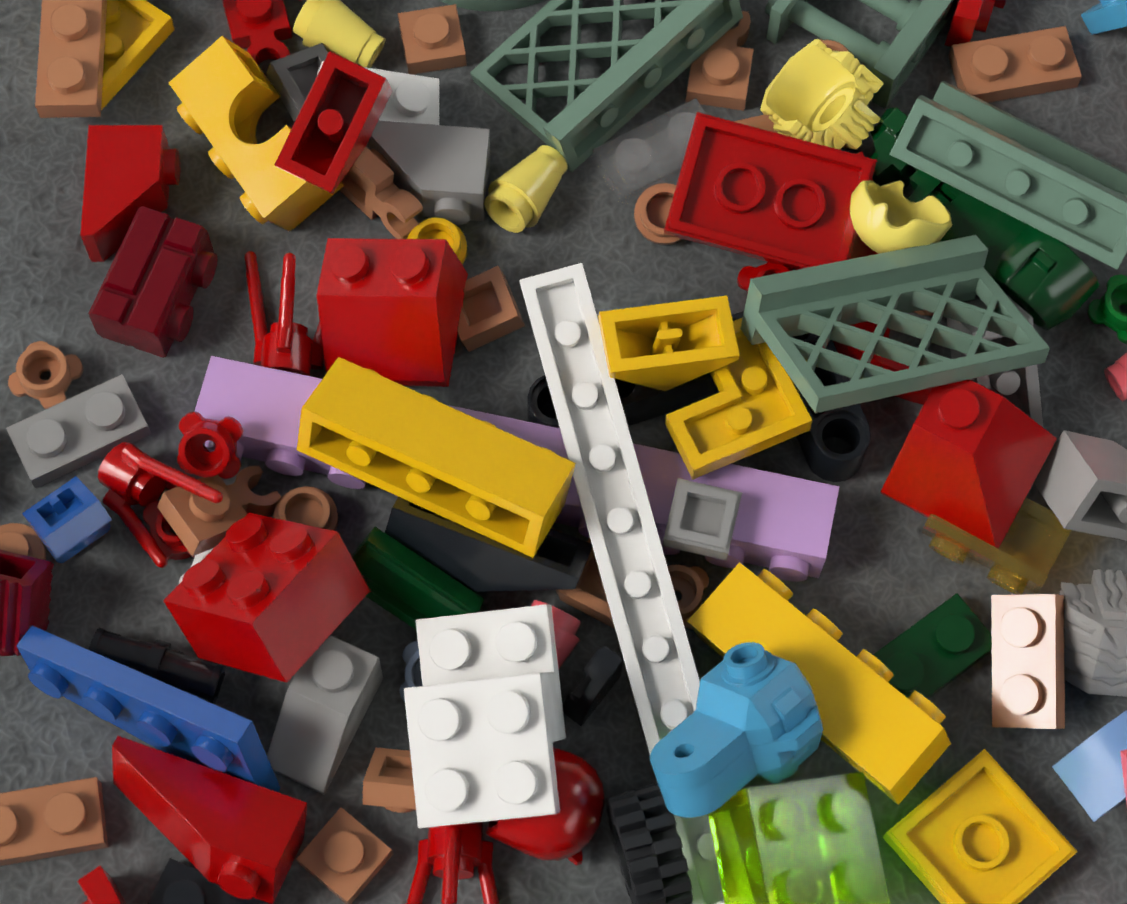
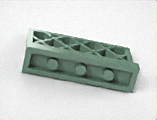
[470,0,743,173]
[740,235,1050,413]

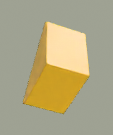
[598,295,740,391]

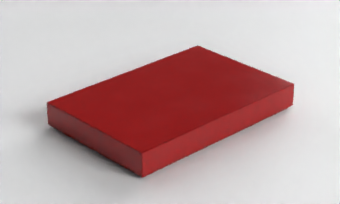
[664,112,877,270]

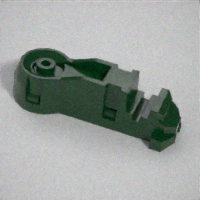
[870,107,1100,331]

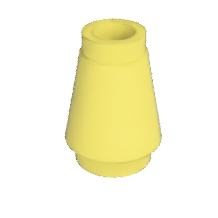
[293,0,386,68]
[484,145,567,233]

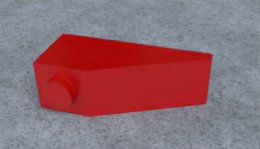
[112,736,307,904]

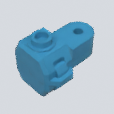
[650,642,823,818]

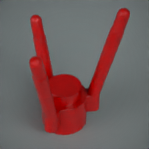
[244,251,324,376]
[98,441,223,568]
[406,822,499,904]

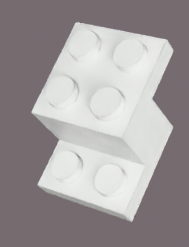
[404,604,566,828]

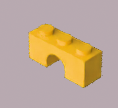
[169,36,345,231]

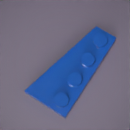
[16,626,281,792]

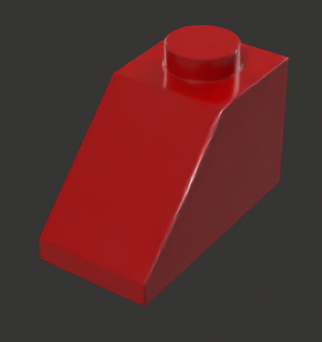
[274,51,393,194]
[80,125,180,262]

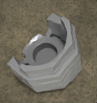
[1059,569,1127,697]

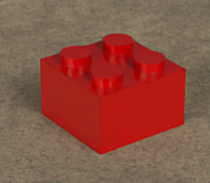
[163,513,370,683]

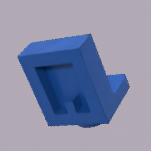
[22,476,112,563]

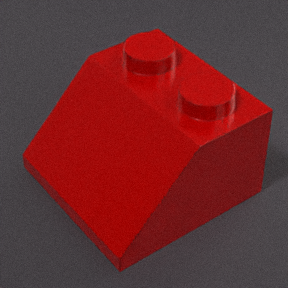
[316,238,468,387]

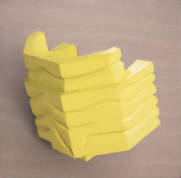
[760,39,884,150]

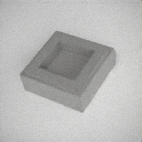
[662,478,742,561]

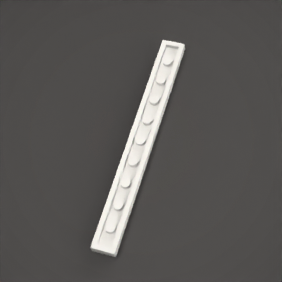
[519,263,762,904]

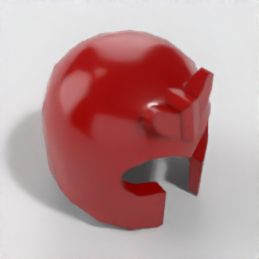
[485,747,605,865]

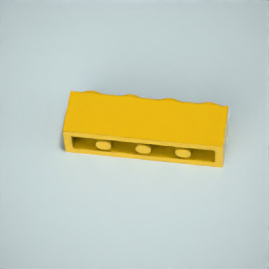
[297,357,576,558]
[687,562,951,805]

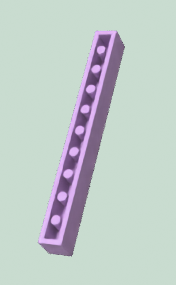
[194,356,839,582]

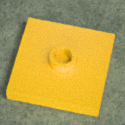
[883,749,1078,904]

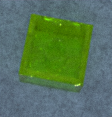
[708,772,890,904]

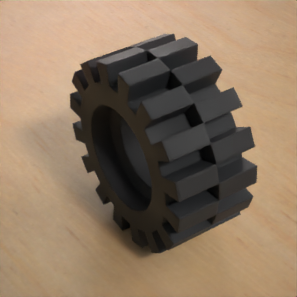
[605,783,693,904]

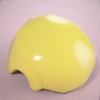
[850,180,952,254]

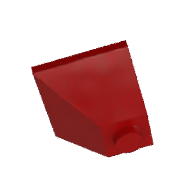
[880,379,1057,553]

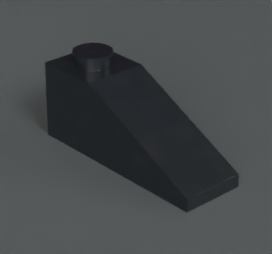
[385,497,593,592]

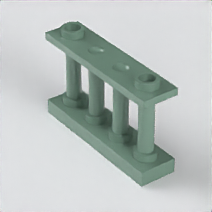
[765,0,959,109]
[889,81,1127,270]

